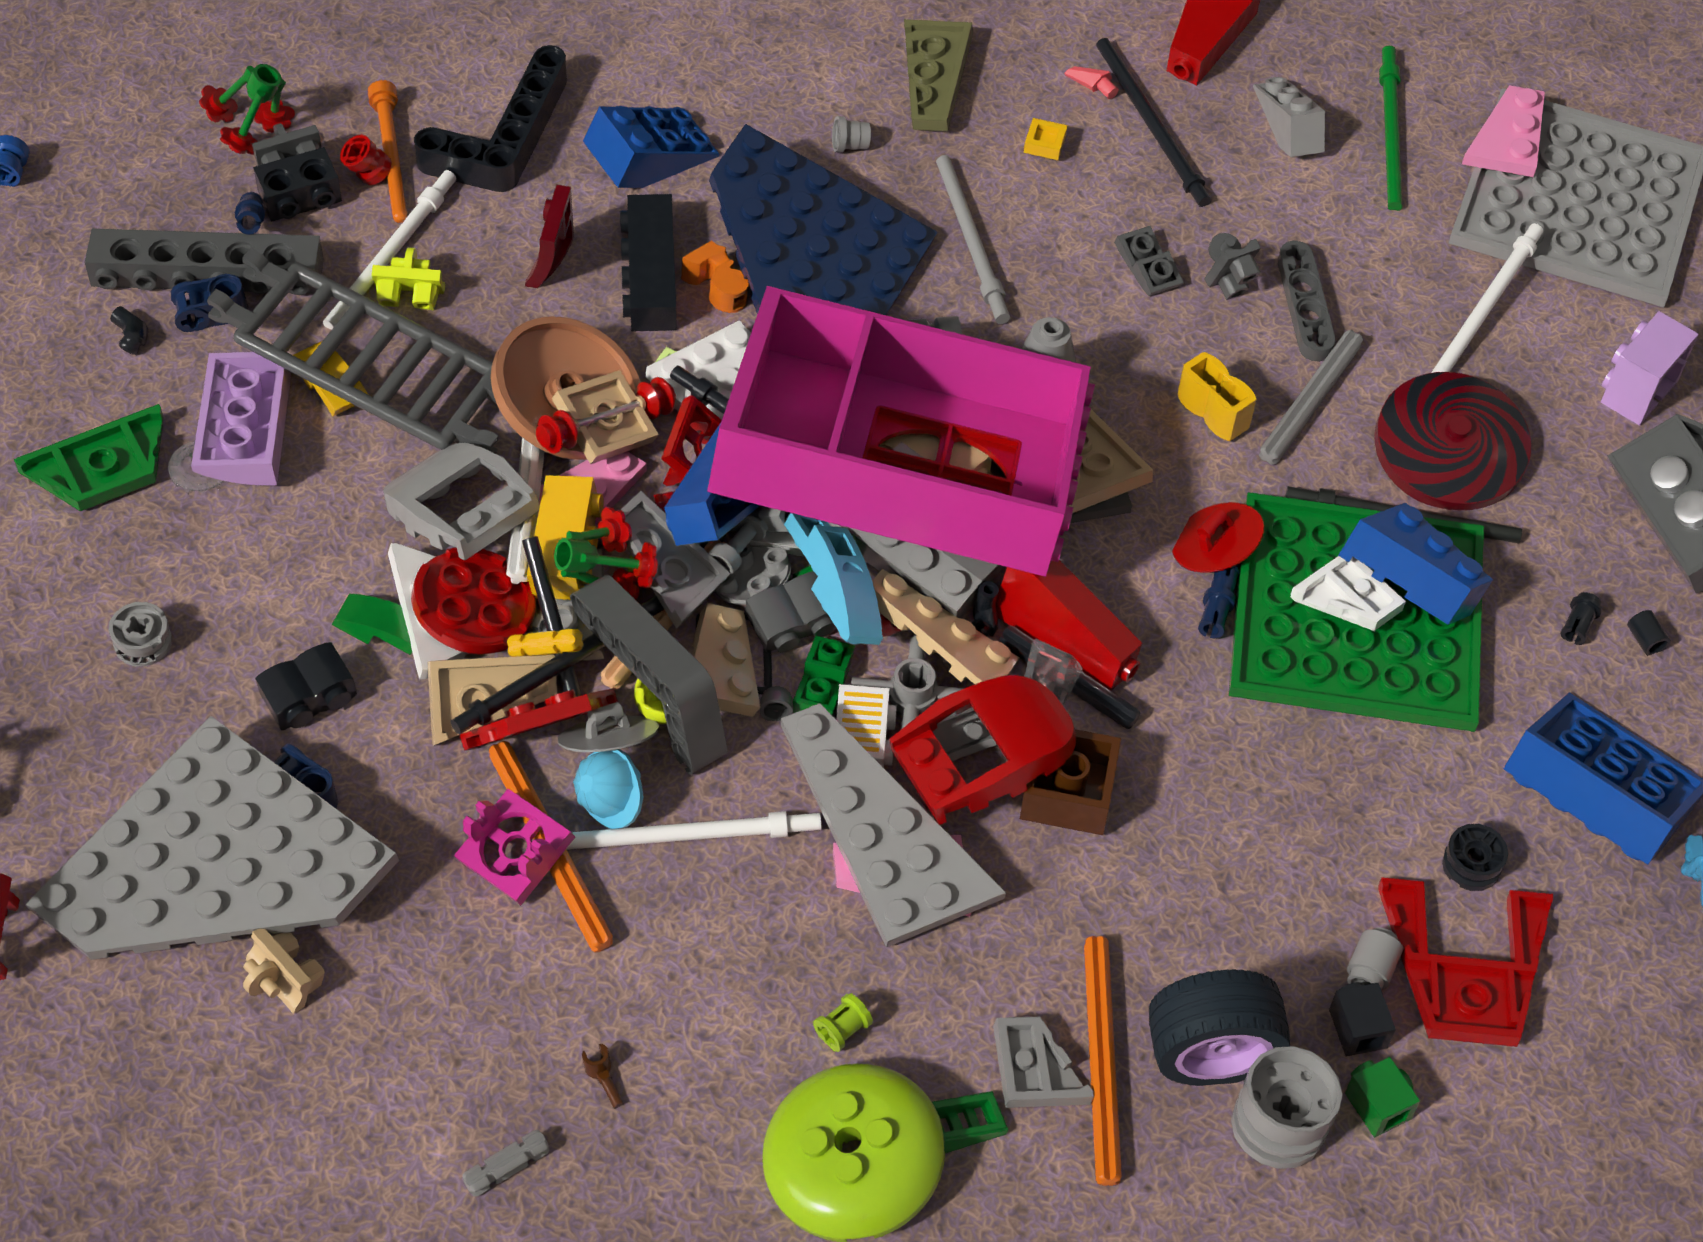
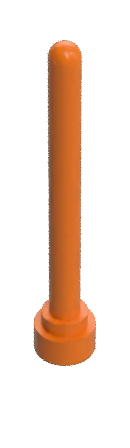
[367,80,408,223]

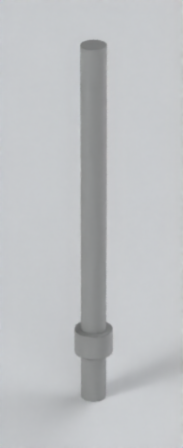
[936,155,1010,324]

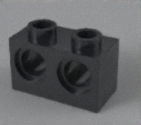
[253,147,342,222]

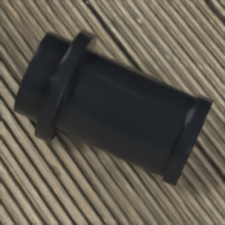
[1560,592,1602,645]

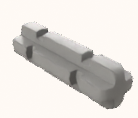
[462,1130,550,1197]

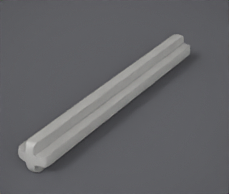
[1259,330,1363,465]

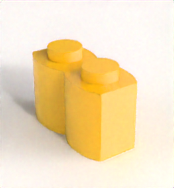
[1177,352,1257,441]

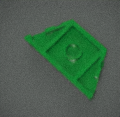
[14,404,164,511]

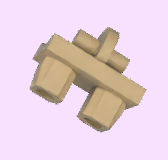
[243,929,325,1014]

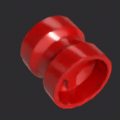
[340,134,392,185]

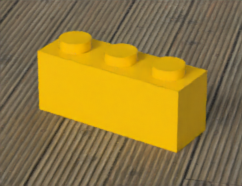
[527,475,604,600]

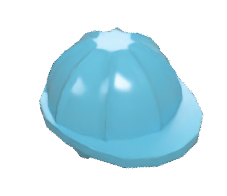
[573,749,644,829]

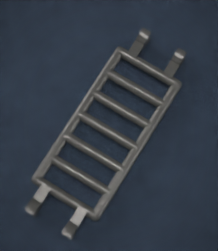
[207,248,499,454]

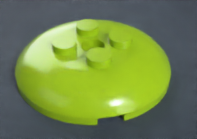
[762,1063,945,1242]

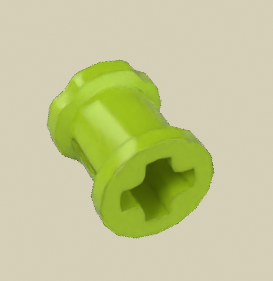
[813,993,873,1052]

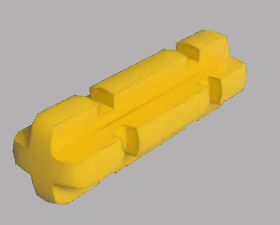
[507,629,583,657]

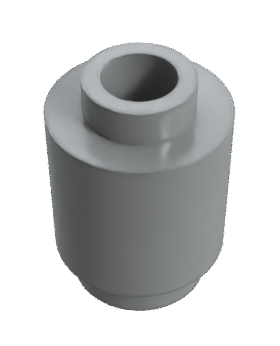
[1347,927,1403,990]

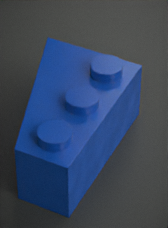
[1338,502,1493,625]

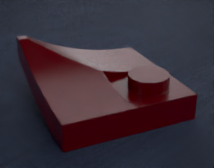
[525,184,574,288]

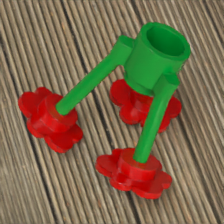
[199,64,295,155]
[554,507,658,600]

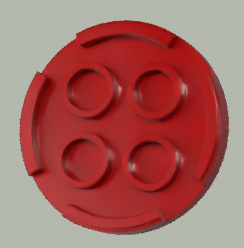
[411,547,536,654]

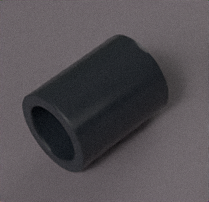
[1627,610,1671,656]

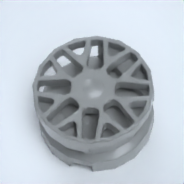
[108,602,172,667]

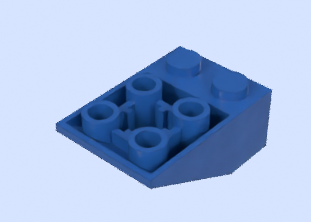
[583,105,720,188]

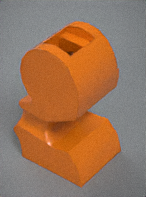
[681,240,749,313]

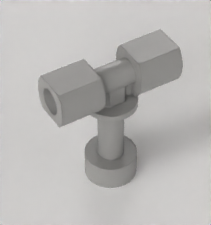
[709,506,790,578]

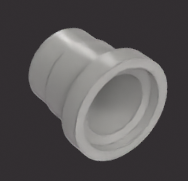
[832,116,871,153]

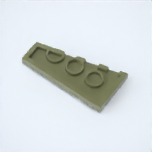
[904,19,973,131]

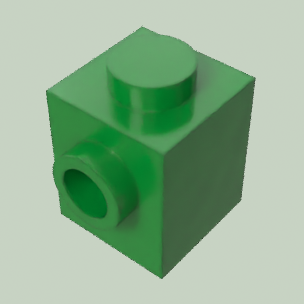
[1345,1057,1420,1138]

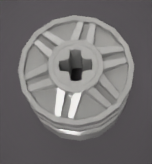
[1231,1046,1342,1169]

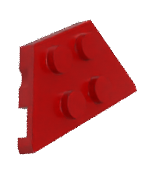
[459,688,618,751]

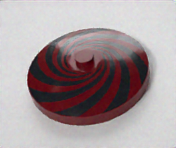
[1374,372,1531,511]

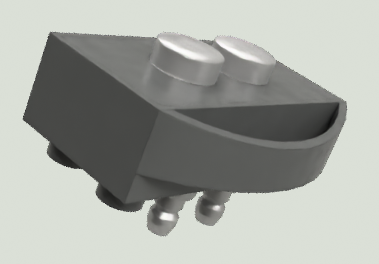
[1607,414,1703,594]

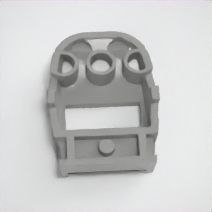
[383,443,540,560]

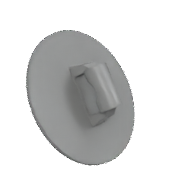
[558,702,659,752]

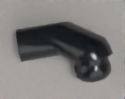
[110,306,148,355]
[971,581,999,637]

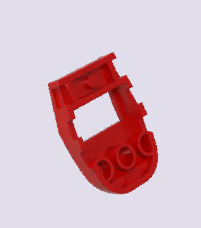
[889,675,1076,825]

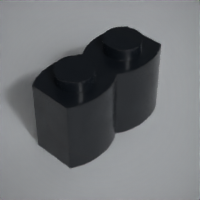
[255,642,357,730]

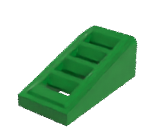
[932,1091,1009,1154]

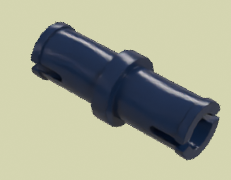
[235,192,265,235]
[1198,565,1240,639]

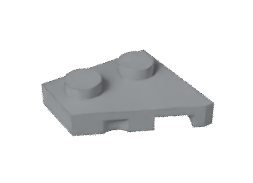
[993,1017,1094,1108]

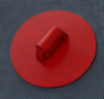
[1172,502,1265,573]

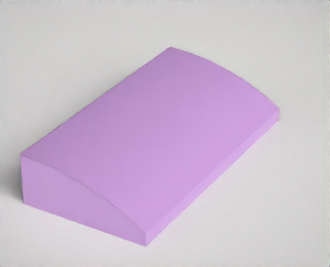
[191,352,291,485]

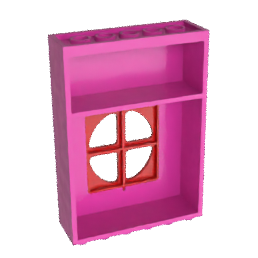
[707,286,1095,577]

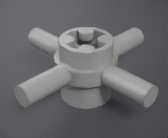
[851,636,964,729]

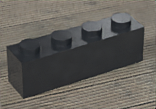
[620,194,677,332]

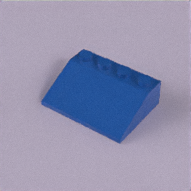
[1503,692,1703,865]

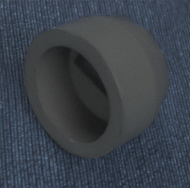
[760,686,793,721]

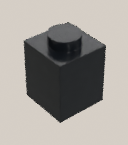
[1329,982,1396,1057]

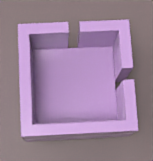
[1601,311,1699,426]

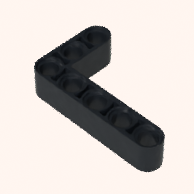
[414,45,567,192]

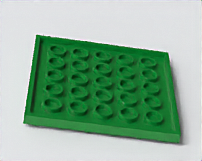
[1228,492,1484,732]

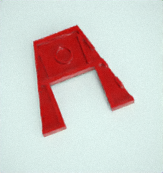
[1378,877,1553,1047]

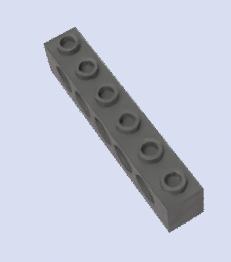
[85,228,324,295]

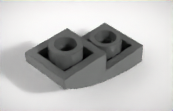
[1114,226,1184,296]

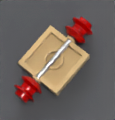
[536,370,676,464]

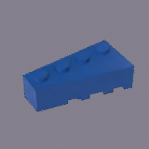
[664,421,760,546]

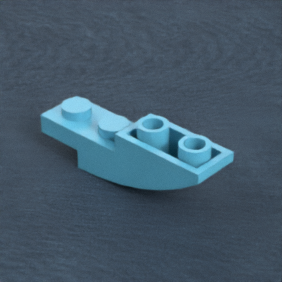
[784,513,883,645]

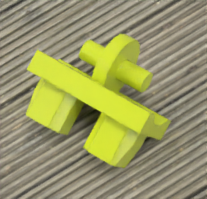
[371,247,446,310]

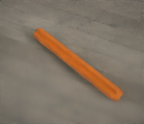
[489,741,613,953]
[1084,936,1122,1186]

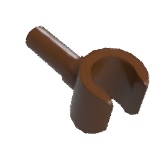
[582,1044,624,1109]

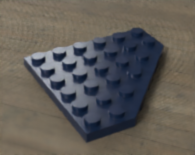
[709,124,937,316]

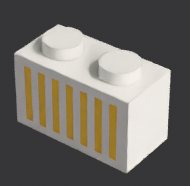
[836,684,896,768]

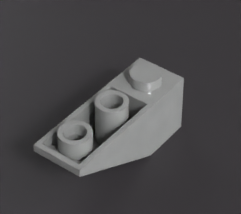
[1253,77,1325,157]

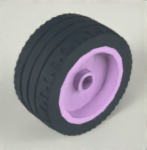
[1149,969,1290,1086]

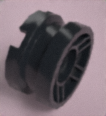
[1442,824,1508,891]

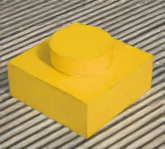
[1023,118,1068,160]

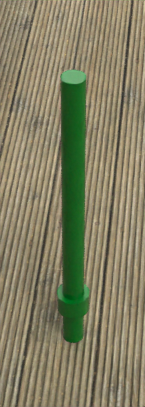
[1379,45,1402,211]

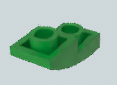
[332,593,412,655]
[793,636,855,717]

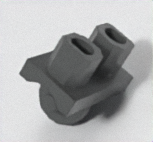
[252,123,321,166]
[1204,233,1261,300]

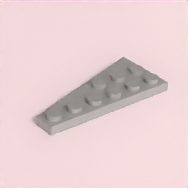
[781,703,1006,947]

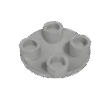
[715,544,791,605]

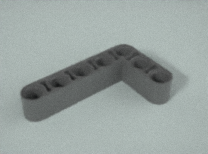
[570,575,728,775]

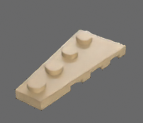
[872,569,1019,684]

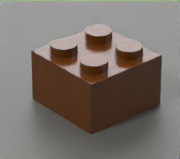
[1019,729,1121,835]

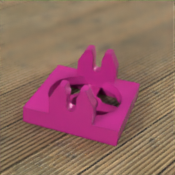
[454,789,575,905]

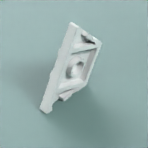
[388,543,469,680]

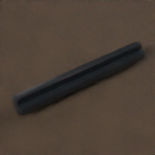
[999,625,1140,729]

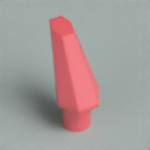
[1064,66,1119,99]

